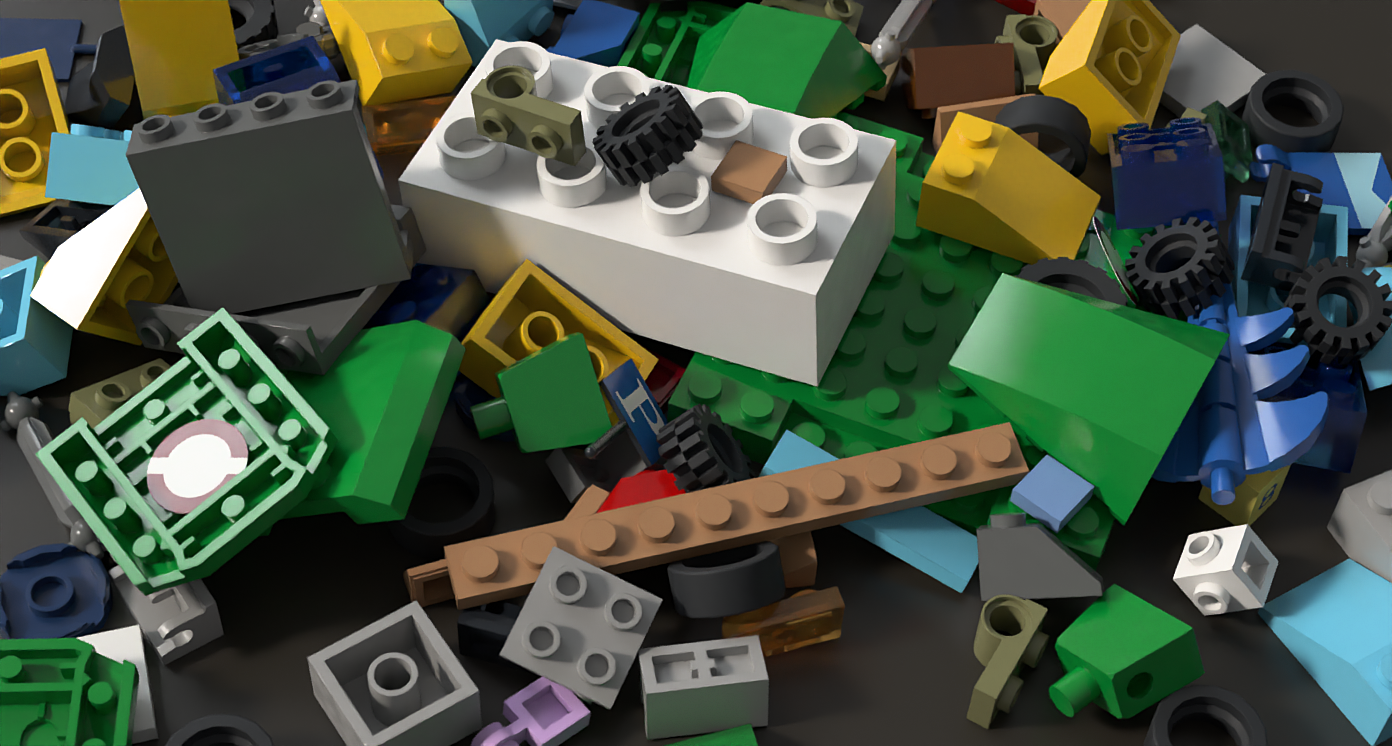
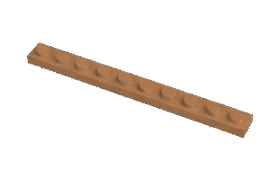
[444,422,1029,610]

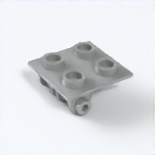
[499,546,663,709]

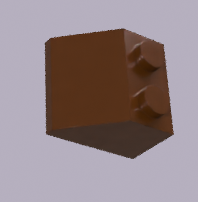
[898,42,1015,118]

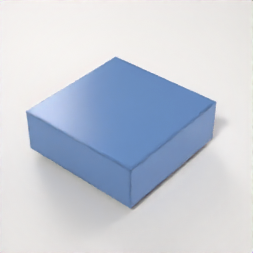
[1010,454,1094,533]

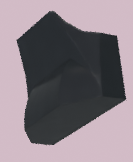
[65,25,135,130]

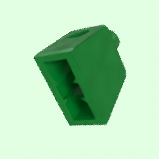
[470,332,612,453]
[1049,584,1205,719]

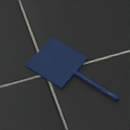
[0,18,97,83]

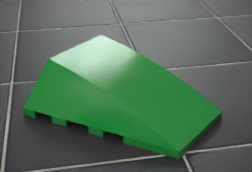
[687,2,887,119]
[947,273,1230,525]

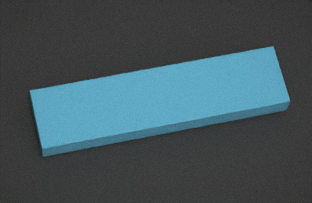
[759,429,979,593]

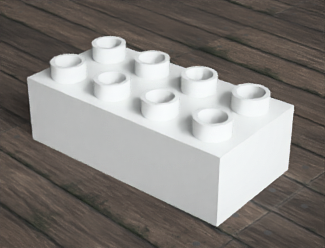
[398,39,896,387]

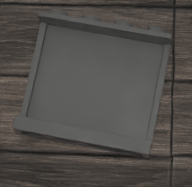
[126,79,414,314]
[125,205,427,375]

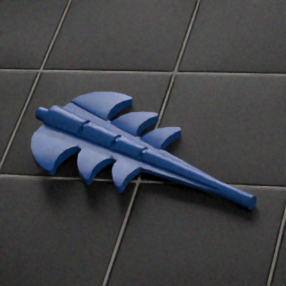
[1151,188,1329,505]

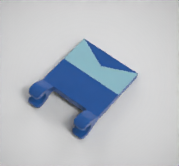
[1249,144,1392,235]

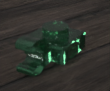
[1201,100,1253,195]

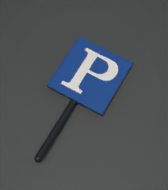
[585,358,669,468]

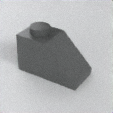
[977,513,1104,601]

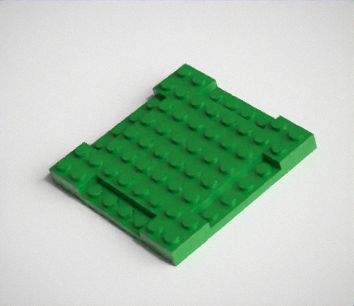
[667,111,1221,571]

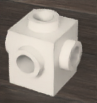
[1173,524,1279,616]

